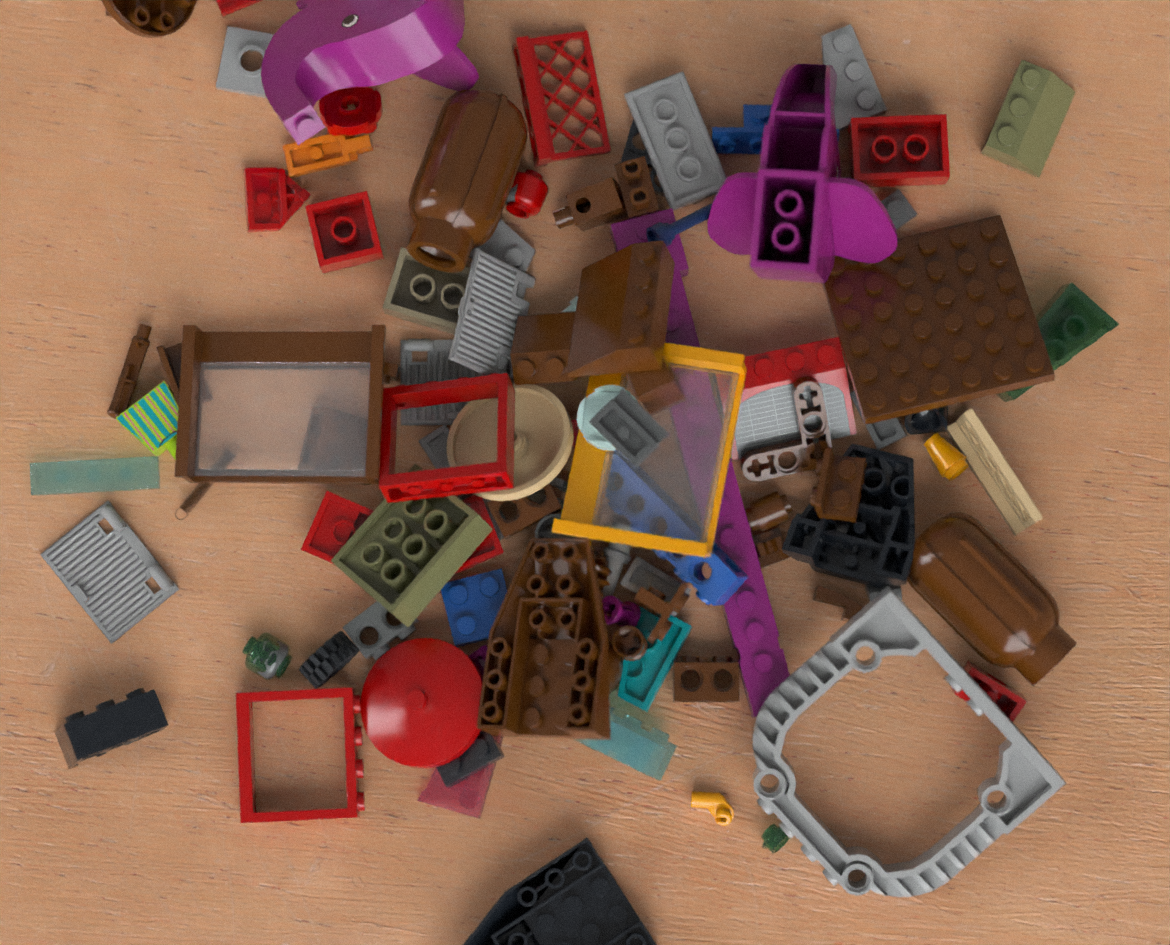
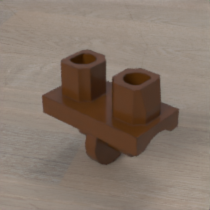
[614,156,659,219]

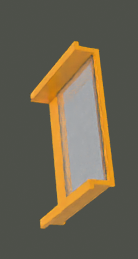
[552,343,747,558]

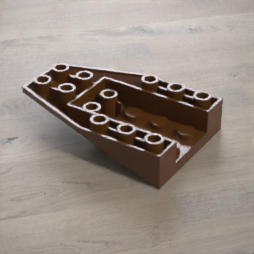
[477,538,611,740]

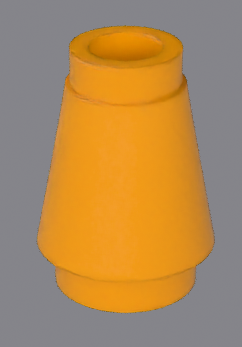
[923,433,969,481]

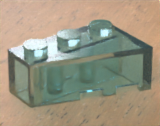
[573,706,677,781]

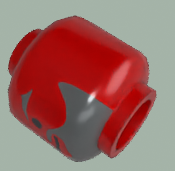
[505,169,549,219]

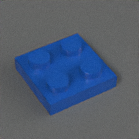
[441,568,507,647]

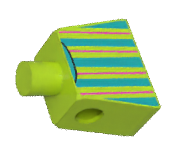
[116,381,178,460]

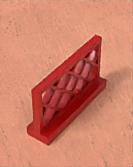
[511,30,611,167]

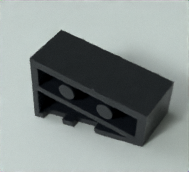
[55,688,168,769]

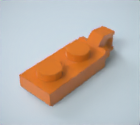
[282,134,373,178]

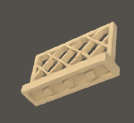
[946,408,1043,536]

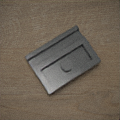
[589,389,669,468]

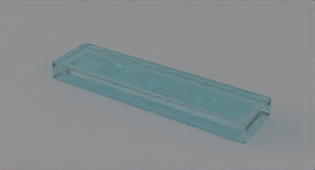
[30,456,160,496]

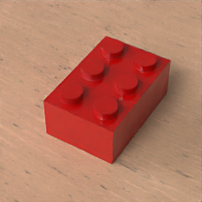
[848,114,950,187]

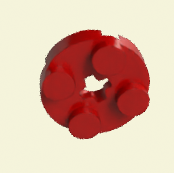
[318,87,383,136]

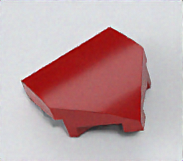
[244,167,311,232]

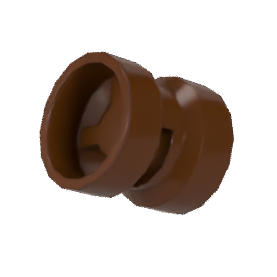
[612,625,648,662]

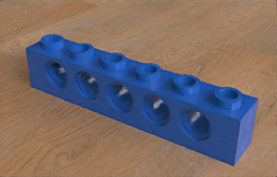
[605,450,749,606]

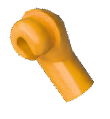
[691,791,734,826]

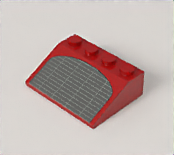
[713,337,857,461]

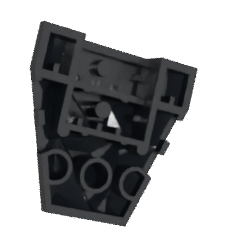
[782,443,915,588]

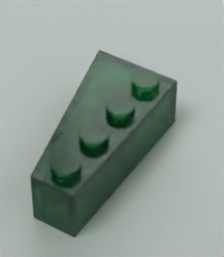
[996,282,1119,402]

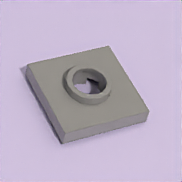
[216,26,274,98]

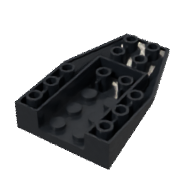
[463,838,657,945]

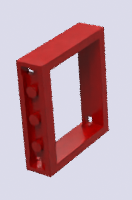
[379,373,515,503]
[236,687,365,823]

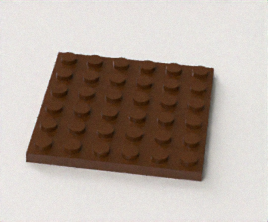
[822,215,1055,425]

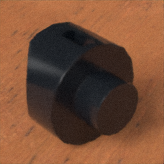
[905,406,948,435]

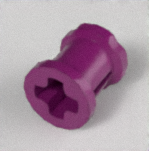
[602,595,641,627]

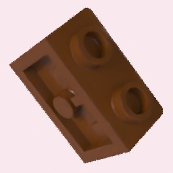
[811,447,867,522]

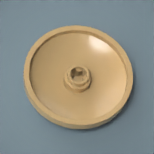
[446,383,573,501]

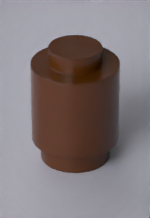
[745,491,793,532]

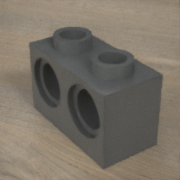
[342,602,419,660]

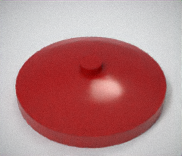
[360,638,483,768]

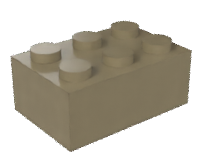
[382,247,470,335]

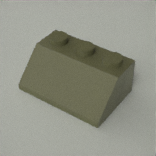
[981,60,1076,178]

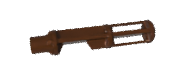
[107,324,152,419]

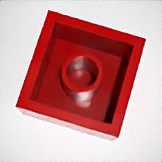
[305,191,384,274]

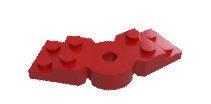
[301,491,504,574]

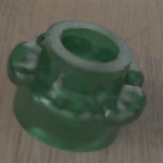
[761,824,790,854]

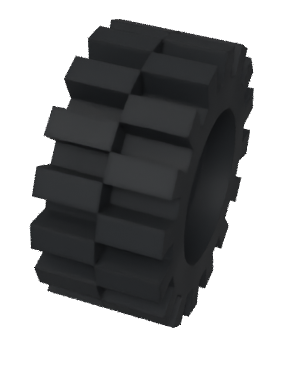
[299,631,359,689]

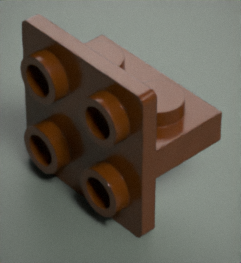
[633,583,690,644]

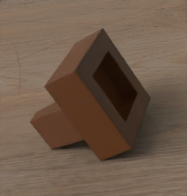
[752,527,790,568]

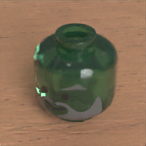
[242,632,293,680]

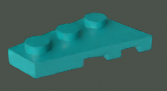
[618,603,692,712]

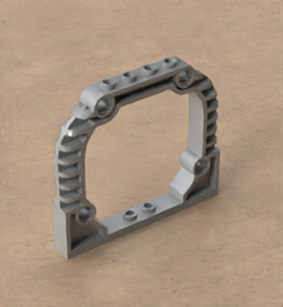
[753,586,1066,897]

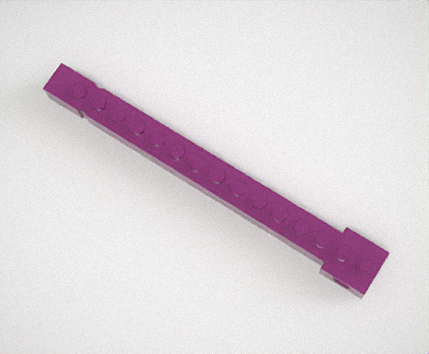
[610,208,790,718]

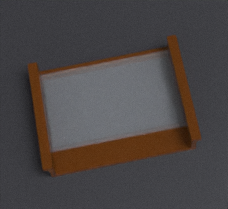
[175,325,386,484]

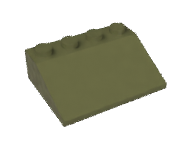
[331,464,493,627]

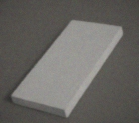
[624,71,727,211]

